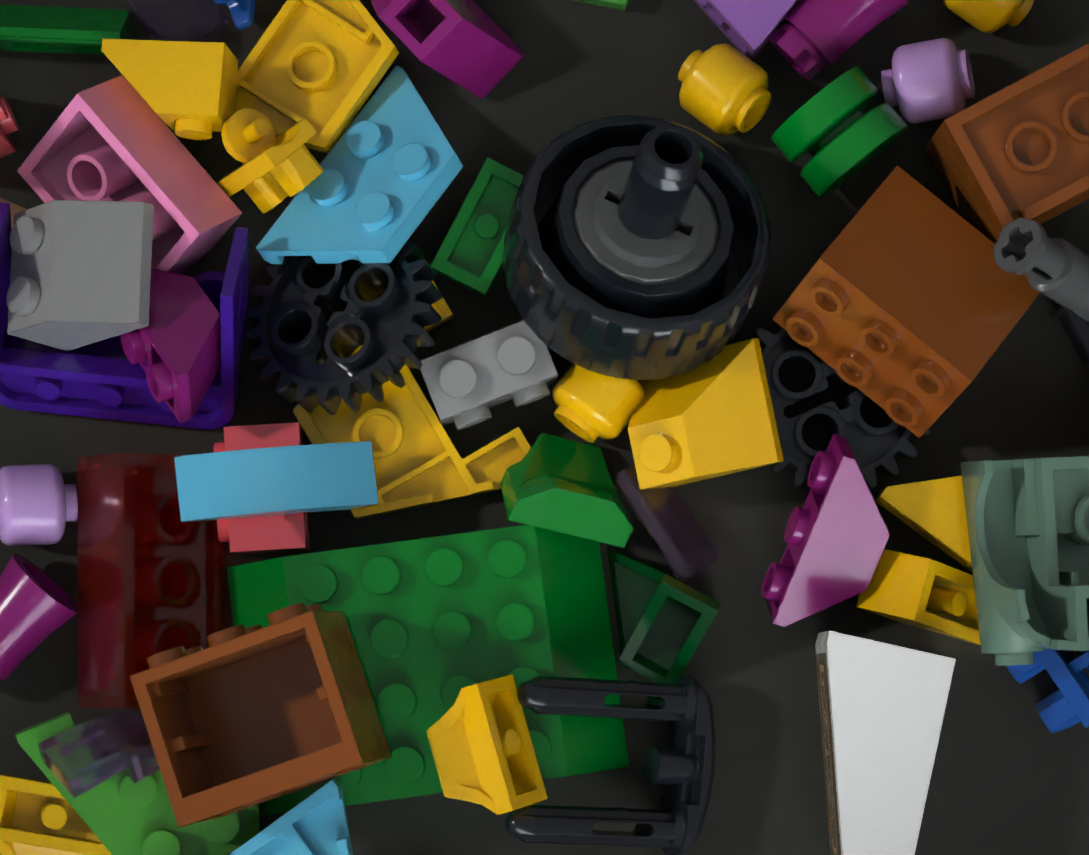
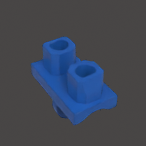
[1006,649,1089,734]

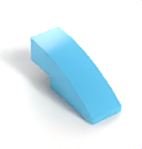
[174,441,378,522]

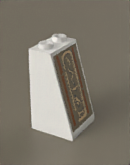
[815,630,956,855]

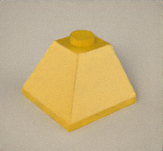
[628,338,784,490]

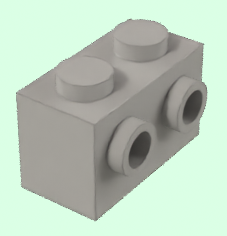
[420,320,558,430]

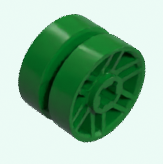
[770,66,908,199]

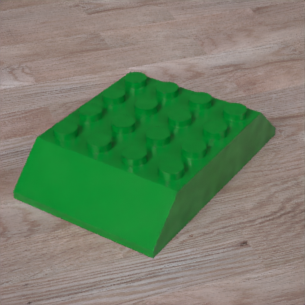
[227,525,629,816]

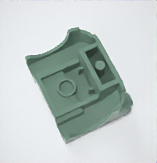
[960,456,1089,666]

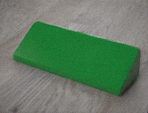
[0,4,130,56]

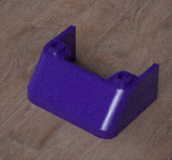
[0,202,249,430]

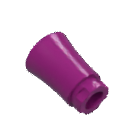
[769,0,908,81]
[0,553,80,681]

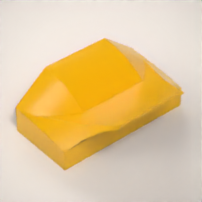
[426,674,548,815]
[0,773,112,855]

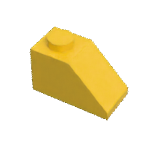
[101,39,239,140]
[874,475,973,574]
[856,549,981,645]

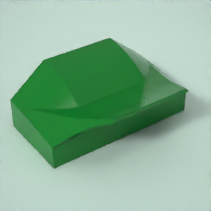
[500,433,634,548]

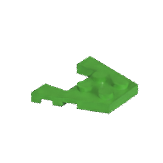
[14,712,260,855]

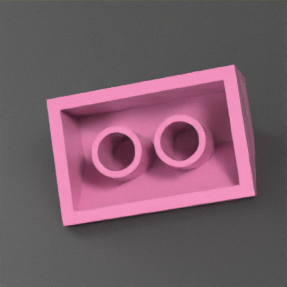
[17,75,242,275]

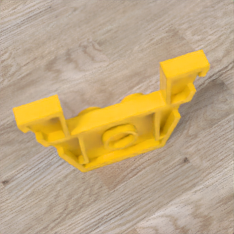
[234,0,399,153]
[293,280,531,520]

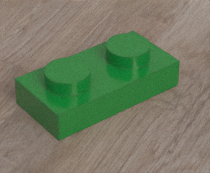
[430,157,524,297]

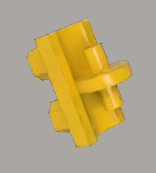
[217,108,325,214]

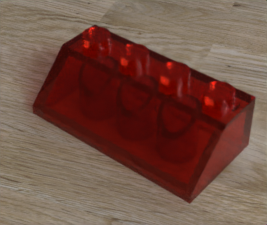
[77,452,224,709]

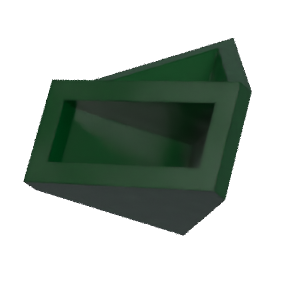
[607,548,722,684]

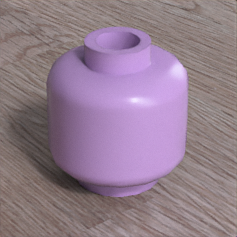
[881,38,975,123]
[0,464,78,546]

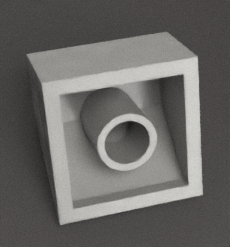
[6,200,154,351]

